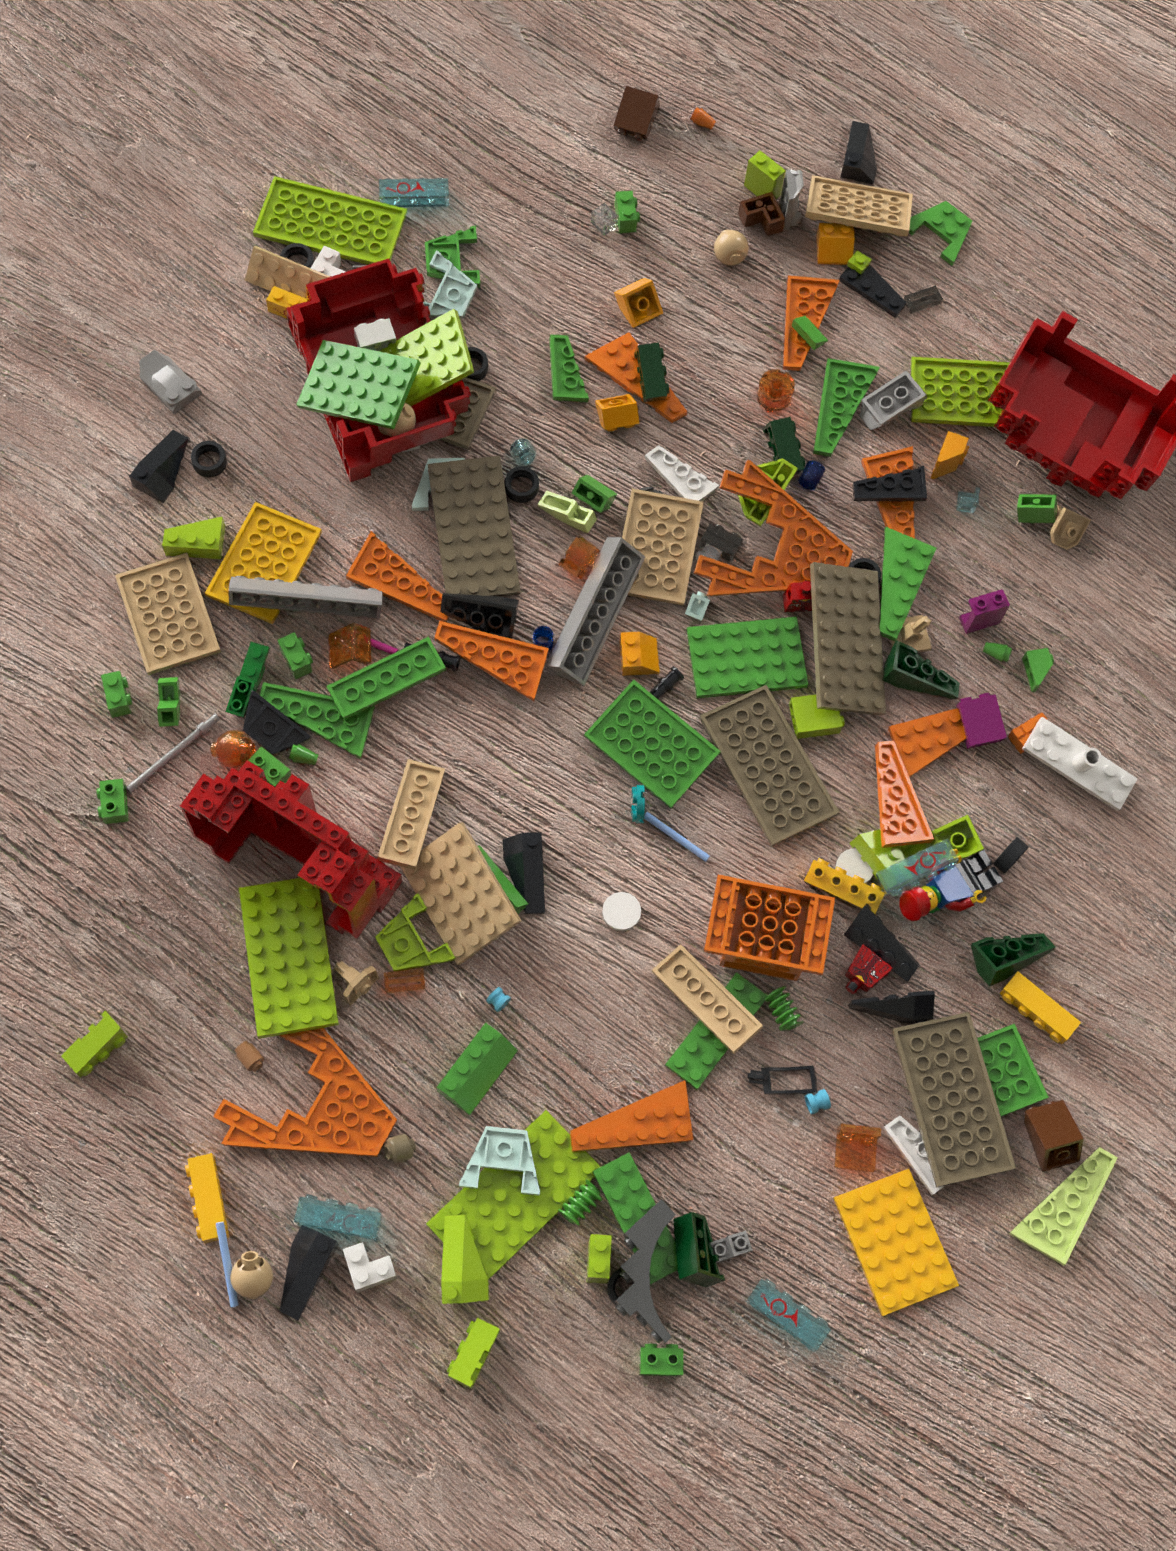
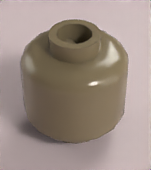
[384,1134,416,1163]

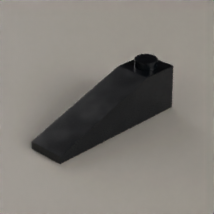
[840,121,877,184]
[129,430,189,503]
[440,593,519,639]
[503,832,545,915]
[849,991,935,1025]
[280,1225,339,1321]

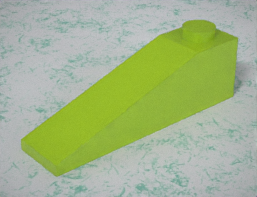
[900,815,984,864]
[441,1215,489,1304]

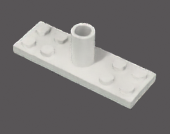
[1022,717,1137,811]

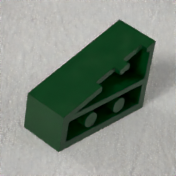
[634,343,669,402]
[762,416,805,474]
[673,1212,725,1288]

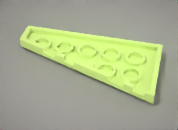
[1009,1147,1118,1266]

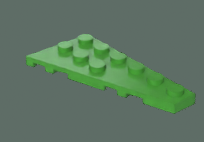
[813,358,880,457]
[879,527,937,642]
[260,682,375,759]

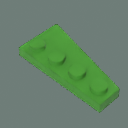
[549,334,589,402]

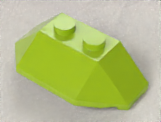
[738,459,798,527]

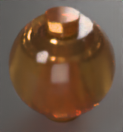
[211,730,255,768]

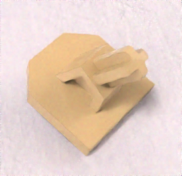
[1050,505,1091,550]
[891,615,932,653]
[334,961,379,1006]

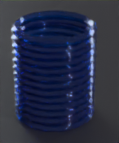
[798,460,825,490]
[533,626,554,651]

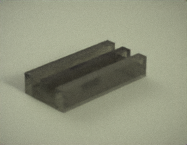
[904,285,943,314]

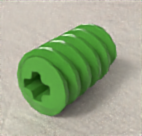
[765,986,804,1031]
[558,1179,602,1226]

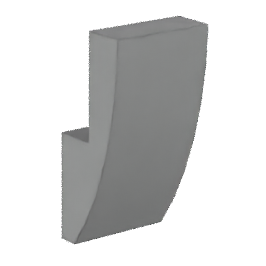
[710,1231,753,1263]

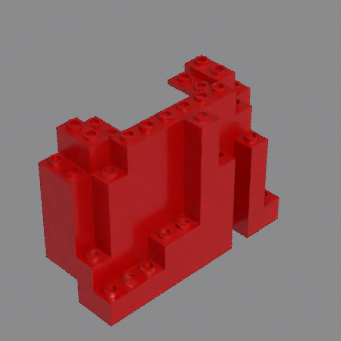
[286,258,471,483]
[988,310,1176,499]
[180,760,403,939]

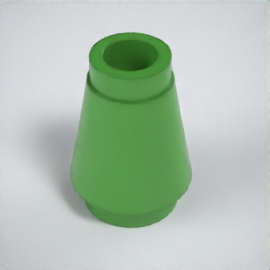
[983,642,1012,662]
[289,744,318,765]

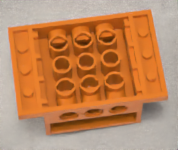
[704,874,835,981]

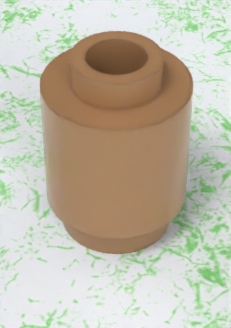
[235,1041,264,1072]

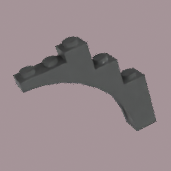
[615,1199,676,1344]

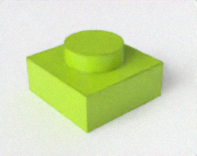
[847,250,872,274]

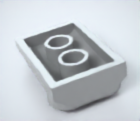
[780,170,804,230]
[139,350,202,414]
[859,370,927,430]

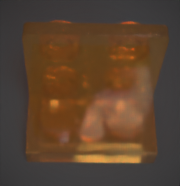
[328,622,372,669]
[834,1123,881,1173]

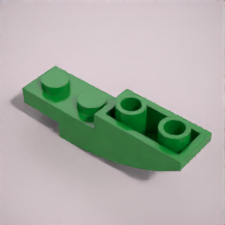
[225,642,270,718]

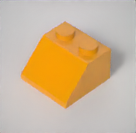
[816,223,854,265]
[614,278,663,328]
[595,394,640,431]
[930,431,970,479]
[619,632,660,676]

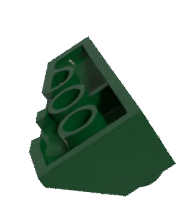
[882,641,960,699]
[971,933,1056,986]

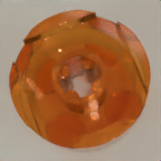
[757,369,795,412]
[559,535,600,579]

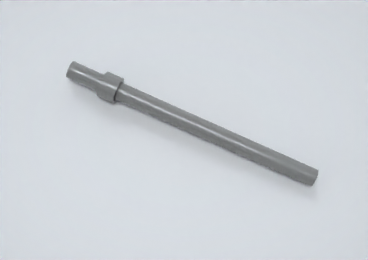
[126,713,220,793]

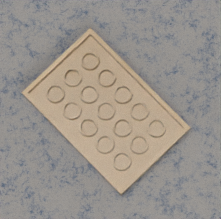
[805,175,913,237]
[622,488,704,606]
[115,553,221,675]
[400,822,521,965]

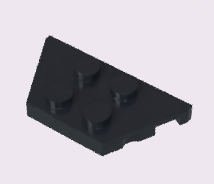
[242,690,311,755]

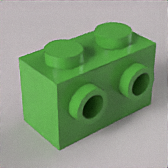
[614,190,640,233]
[572,474,617,513]
[1017,494,1058,523]
[277,632,313,680]
[101,671,132,718]
[248,747,292,787]
[96,778,129,824]
[639,1344,683,1376]

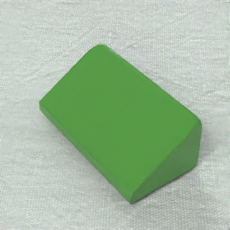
[792,316,828,350]

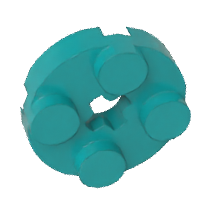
[631,785,645,824]

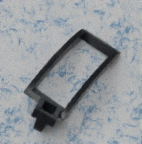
[747,1065,817,1095]

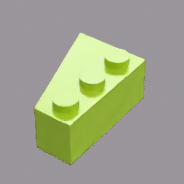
[162,516,225,559]
[849,829,913,892]
[61,1010,128,1078]
[447,1318,500,1390]

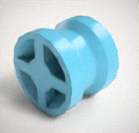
[486,987,511,1012]

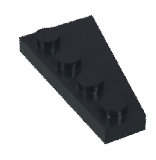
[839,265,907,318]
[852,466,927,501]
[844,903,920,982]

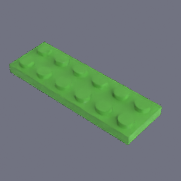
[326,637,446,720]
[665,972,768,1090]
[592,1152,678,1284]

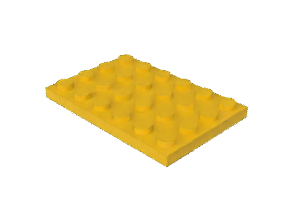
[205,502,322,624]
[833,1169,959,1316]

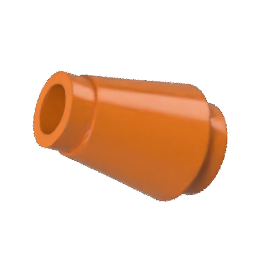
[690,107,716,130]

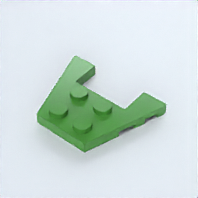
[909,201,972,266]
[425,226,480,288]

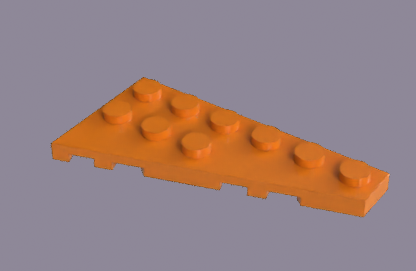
[783,275,840,371]
[584,332,687,423]
[861,446,915,539]
[346,531,449,622]
[434,621,549,701]
[888,708,967,778]
[875,741,934,848]
[570,1080,693,1152]

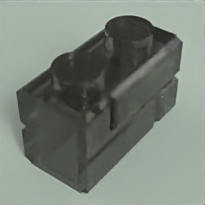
[699,523,743,563]

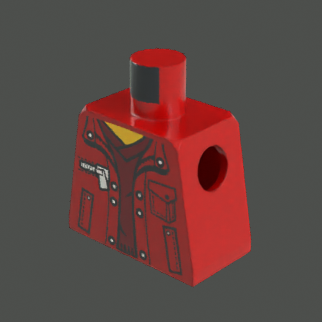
[782,581,812,612]
[845,944,892,995]

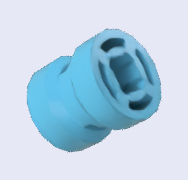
[805,1089,831,1114]

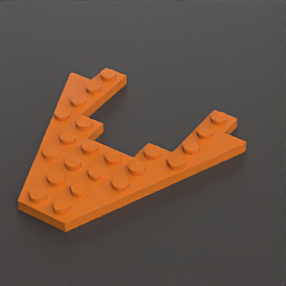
[694,460,853,597]
[213,1028,397,1157]

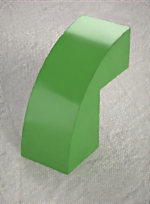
[157,677,180,727]

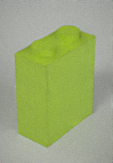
[744,150,786,199]
[789,694,845,739]
[586,1234,612,1284]

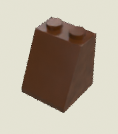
[613,86,660,140]
[1024,1100,1084,1172]

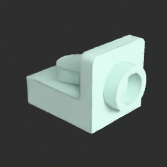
[685,591,711,620]

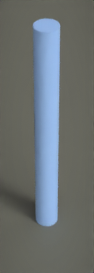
[644,812,710,862]
[216,1221,239,1307]

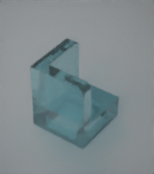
[956,487,980,513]

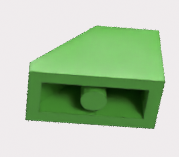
[1022,648,1054,692]

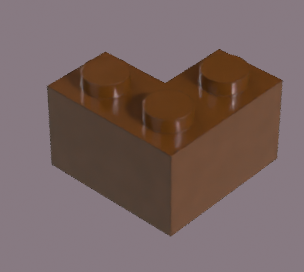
[738,192,785,236]

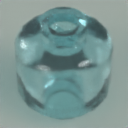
[510,438,536,466]

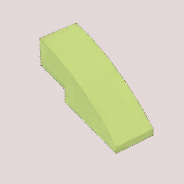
[537,491,597,533]

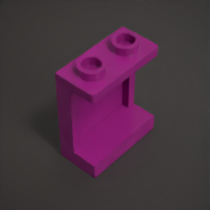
[959,589,1010,634]
[956,693,1007,749]

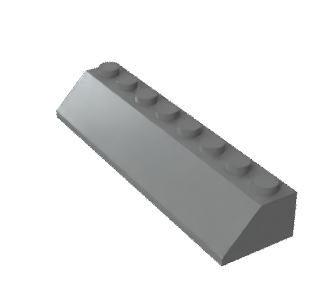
[545,537,645,686]
[228,576,382,619]

